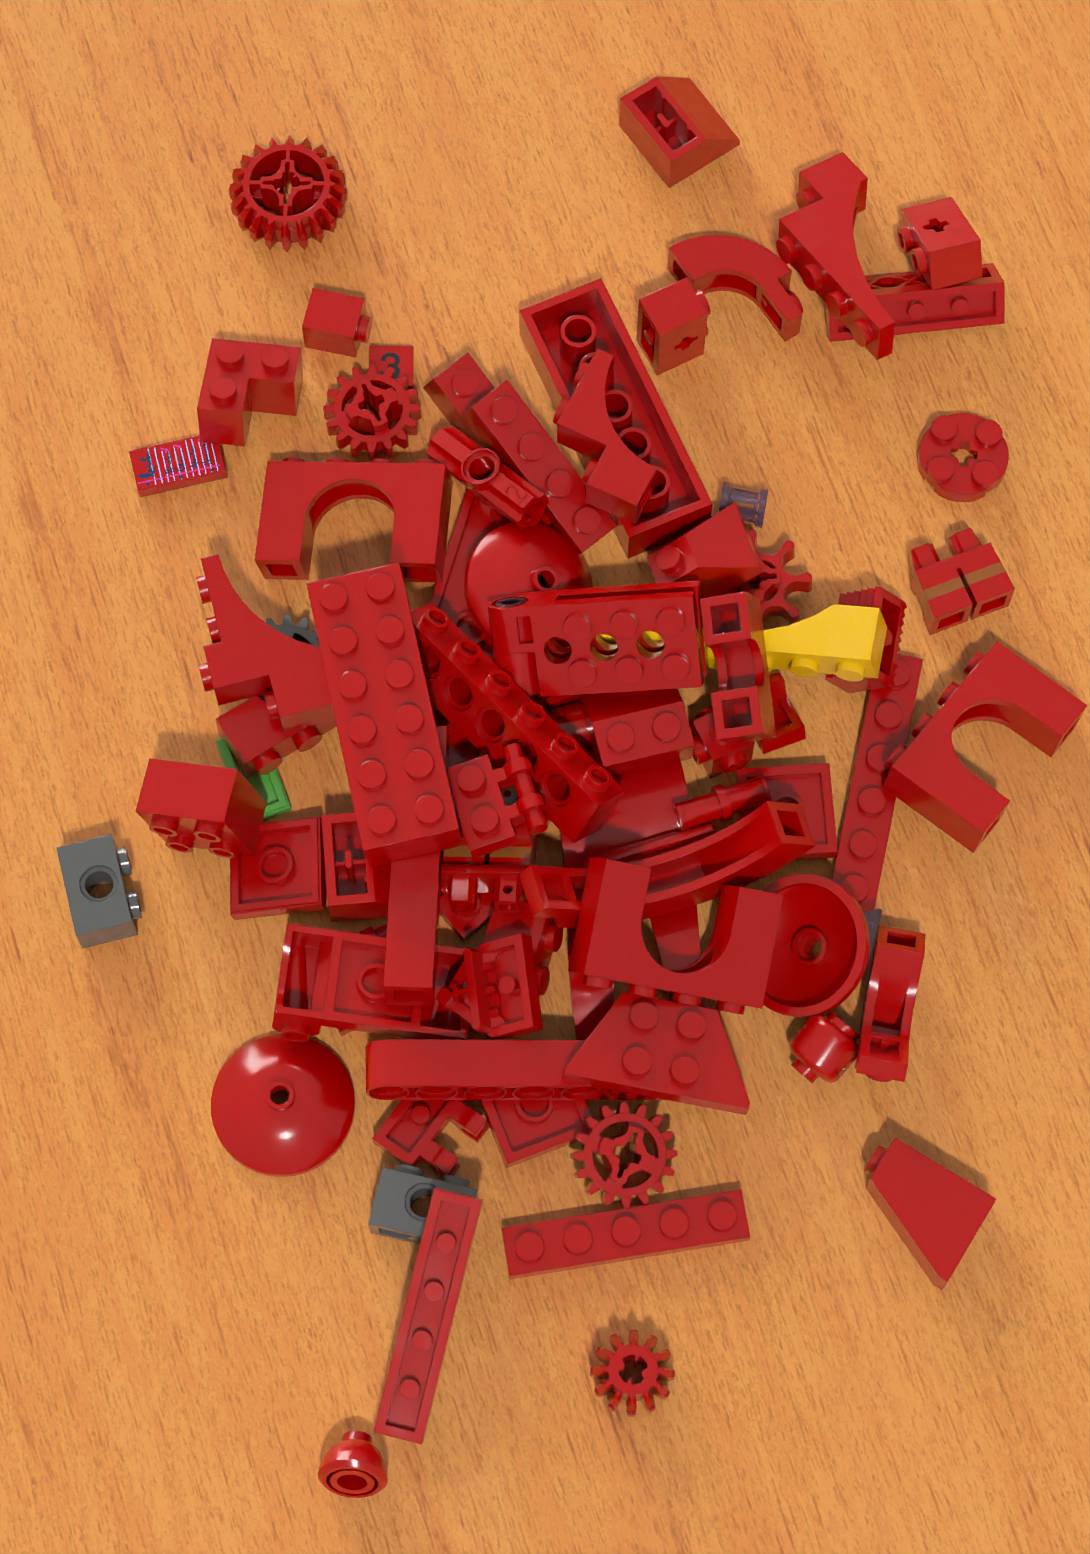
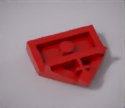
[435,933,543,1039]

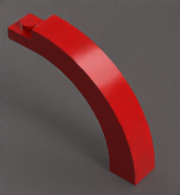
[519,801,816,928]

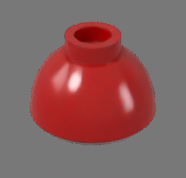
[318,1431,388,1498]

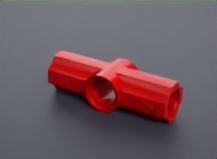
[426,425,549,530]

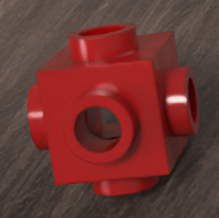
[691,705,755,779]

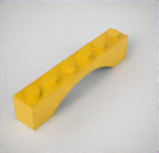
[600,604,887,681]

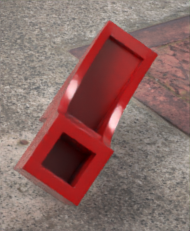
[553,349,657,525]

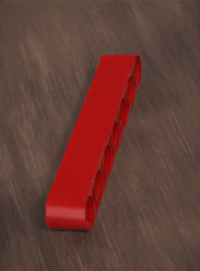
[365,1039,664,1100]

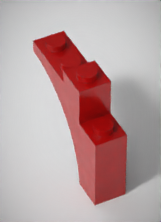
[196,554,335,733]

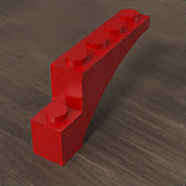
[776,152,895,360]
[423,353,617,554]

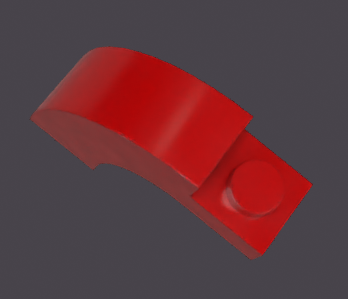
[667,235,803,342]

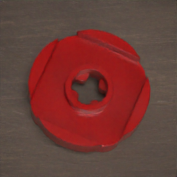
[917,413,1009,502]

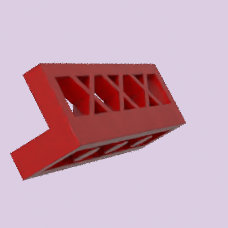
[824,263,1005,342]

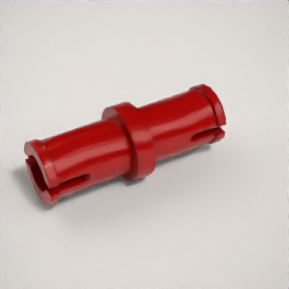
[672,774,771,832]

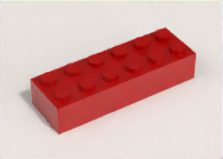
[519,278,713,559]
[306,562,463,867]

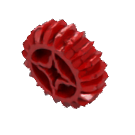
[229,135,348,252]

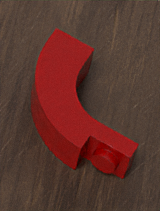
[854,925,926,1082]

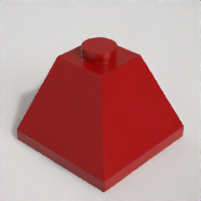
[647,502,763,598]

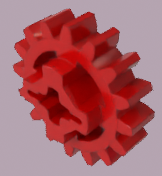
[323,364,421,461]
[570,1102,678,1208]

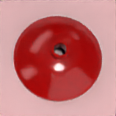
[464,522,593,647]
[762,874,870,1018]
[211,1034,355,1177]

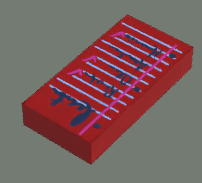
[129,435,227,497]

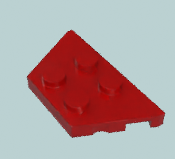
[562,992,750,1115]

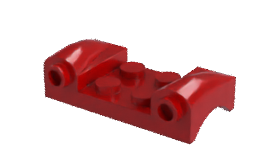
[272,924,468,1042]

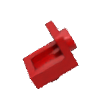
[756,672,806,754]

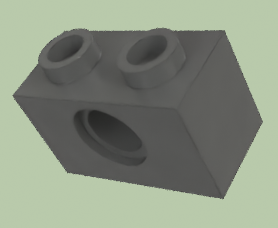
[56,834,142,949]
[368,1164,479,1245]

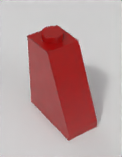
[864,1138,996,1290]

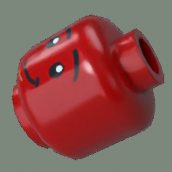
[789,1011,860,1084]

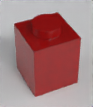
[302,288,372,358]

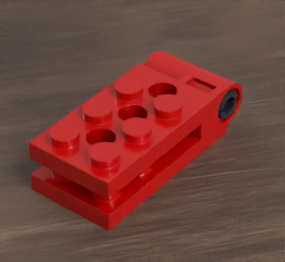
[487,580,710,697]

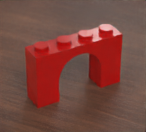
[255,457,453,583]
[883,641,1088,853]
[568,857,784,1015]

